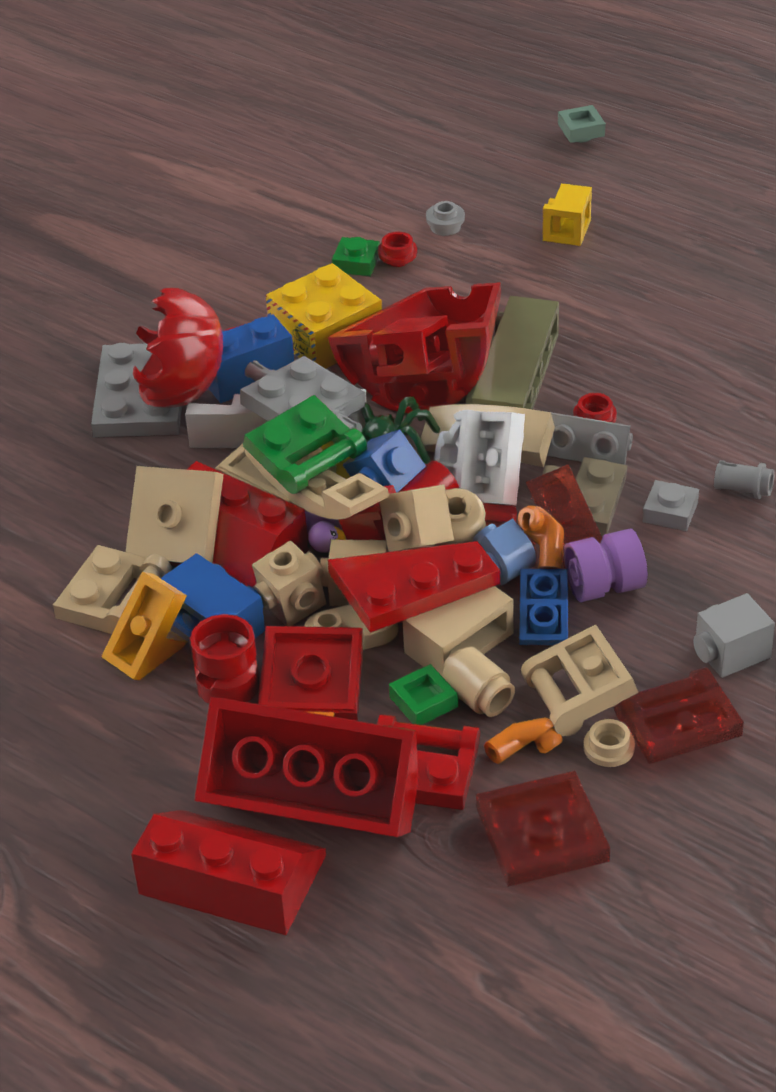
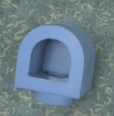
[472,518,536,585]

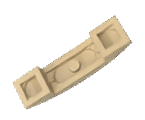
[244,448,389,520]

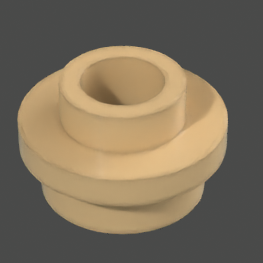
[584,719,635,767]

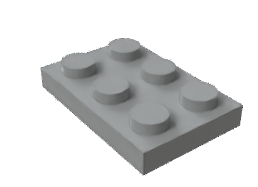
[91,343,182,437]

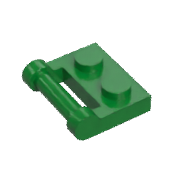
[243,395,367,494]

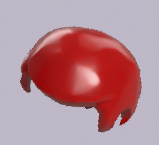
[132,288,223,408]

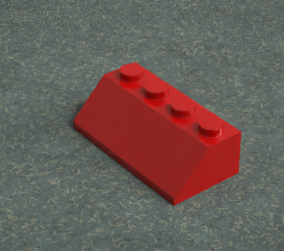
[194,697,419,837]

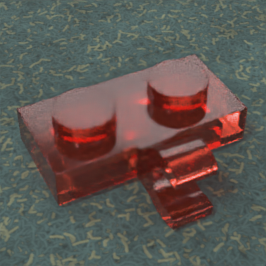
[517,464,602,568]

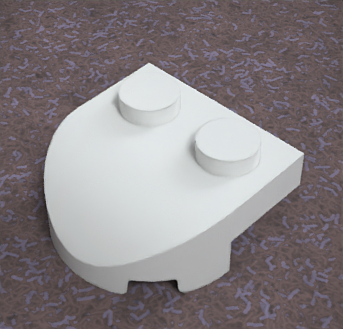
[434,410,525,505]

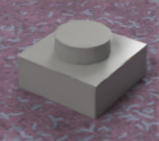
[642,480,699,531]

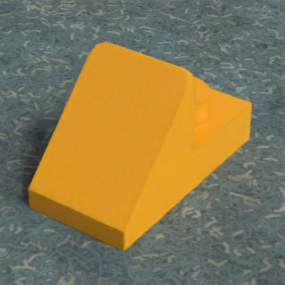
[101,572,187,680]

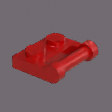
[377,714,480,810]

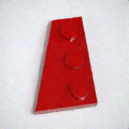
[328,541,500,633]

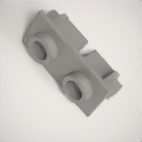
[545,411,633,465]

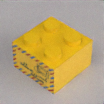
[266,263,382,369]

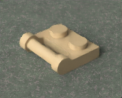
[53,545,172,634]
[521,625,638,736]

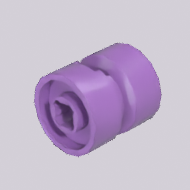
[564,528,648,602]

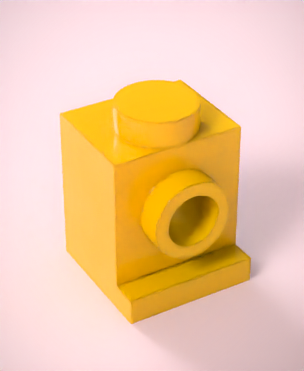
[542,183,592,246]

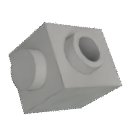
[693,593,775,678]

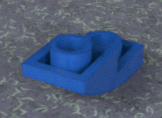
[519,569,568,645]

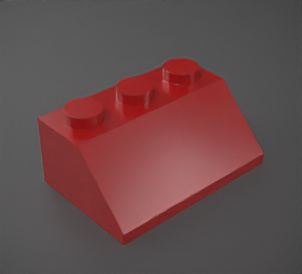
[169,461,309,587]
[131,810,326,935]

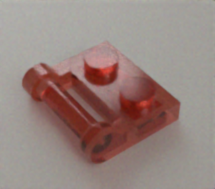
[613,667,744,764]

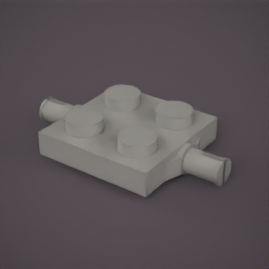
[240,356,365,432]

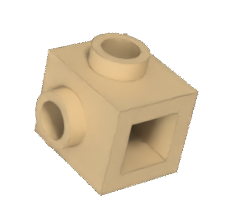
[252,541,326,626]

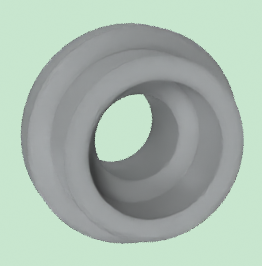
[426,201,465,236]

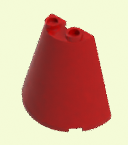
[328,282,501,414]

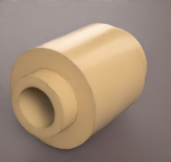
[442,647,515,717]

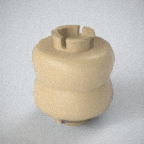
[435,488,486,546]

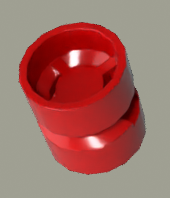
[190,614,260,704]

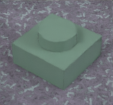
[558,105,606,143]

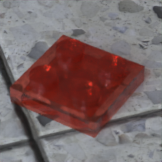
[476,771,610,887]

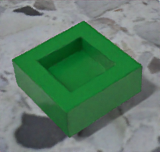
[332,237,380,277]
[389,664,458,725]

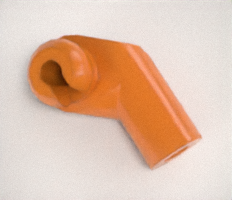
[517,505,564,569]
[484,717,563,764]

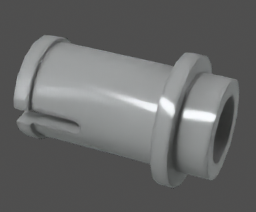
[714,460,774,499]

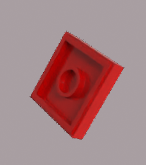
[258,626,364,721]

